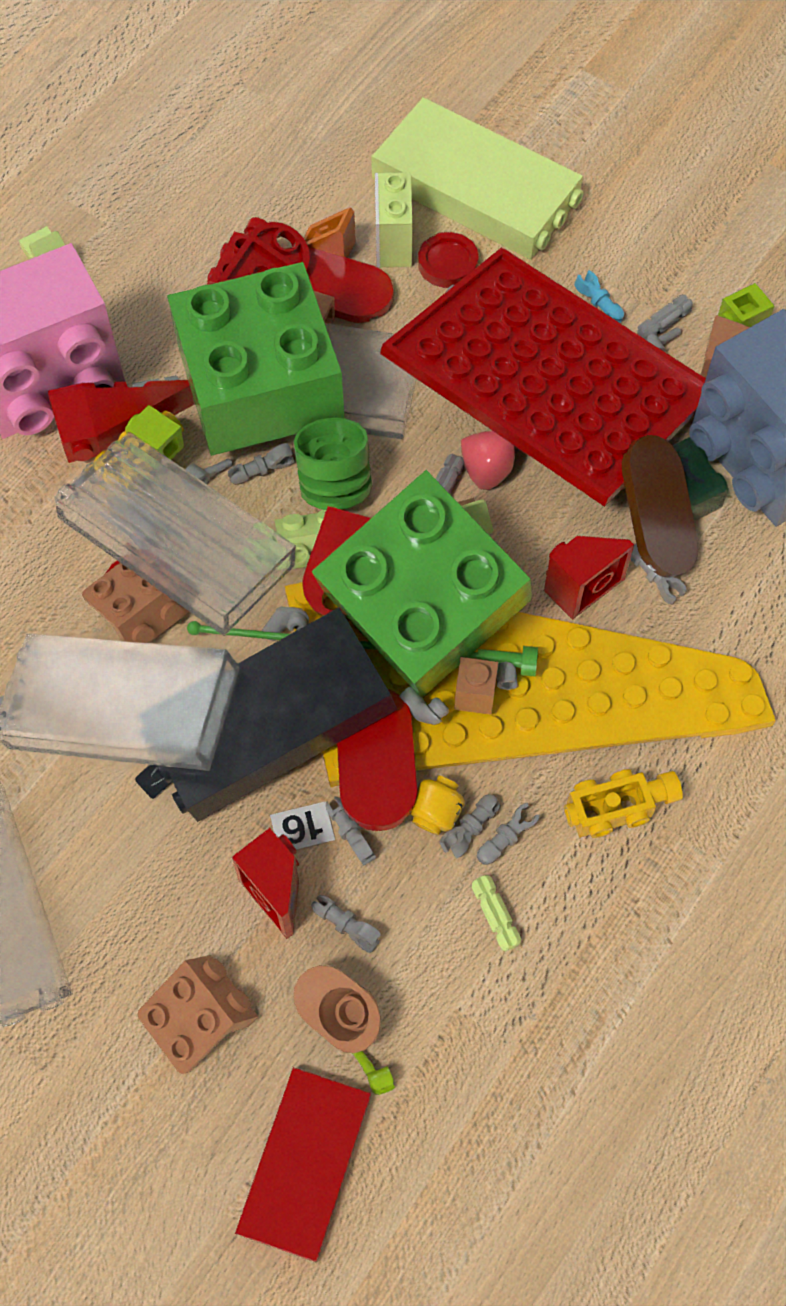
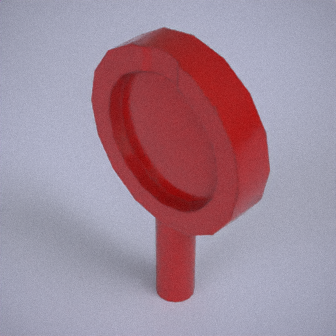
[418,232,479,288]

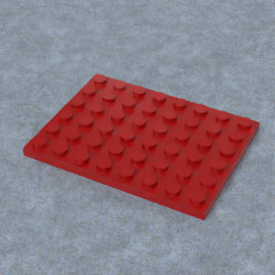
[380,247,706,507]

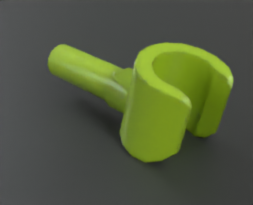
[352,1051,395,1095]

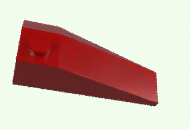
[48,380,194,463]

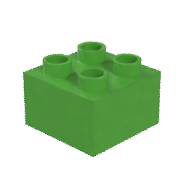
[167,262,345,456]
[311,470,532,698]

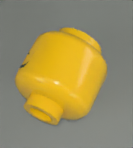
[411,775,465,836]

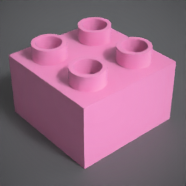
[0,243,125,439]

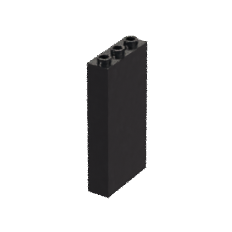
[141,607,398,822]

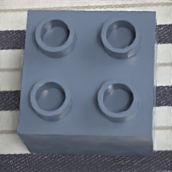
[689,309,786,527]

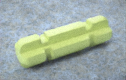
[472,875,521,951]

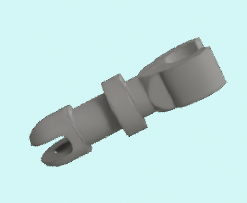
[228,443,295,484]
[631,544,687,605]
[440,794,500,858]
[326,796,377,866]
[477,803,540,865]
[311,895,381,953]

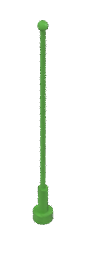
[187,621,538,677]

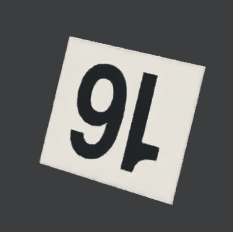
[270,802,335,850]

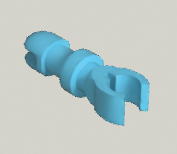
[574,270,624,323]

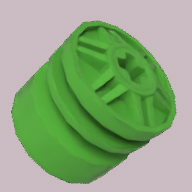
[294,418,372,510]

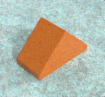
[304,207,356,258]

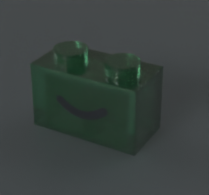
[672,437,729,521]

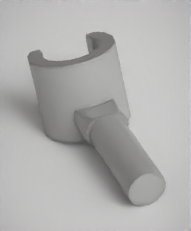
[646,327,681,352]
[184,458,232,490]
[496,662,517,690]

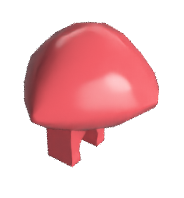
[461,431,515,490]

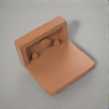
[82,553,189,655]
[138,955,259,1074]

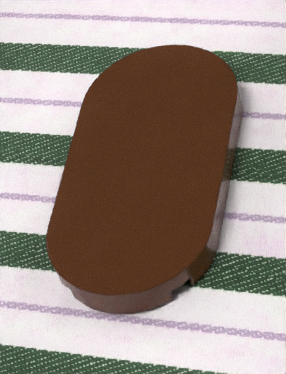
[622,435,698,578]

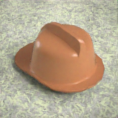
[294,965,381,1053]

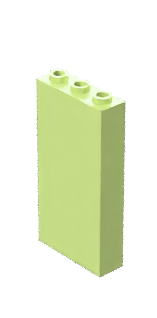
[371,97,584,260]

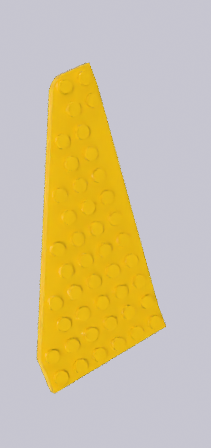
[284,582,776,787]

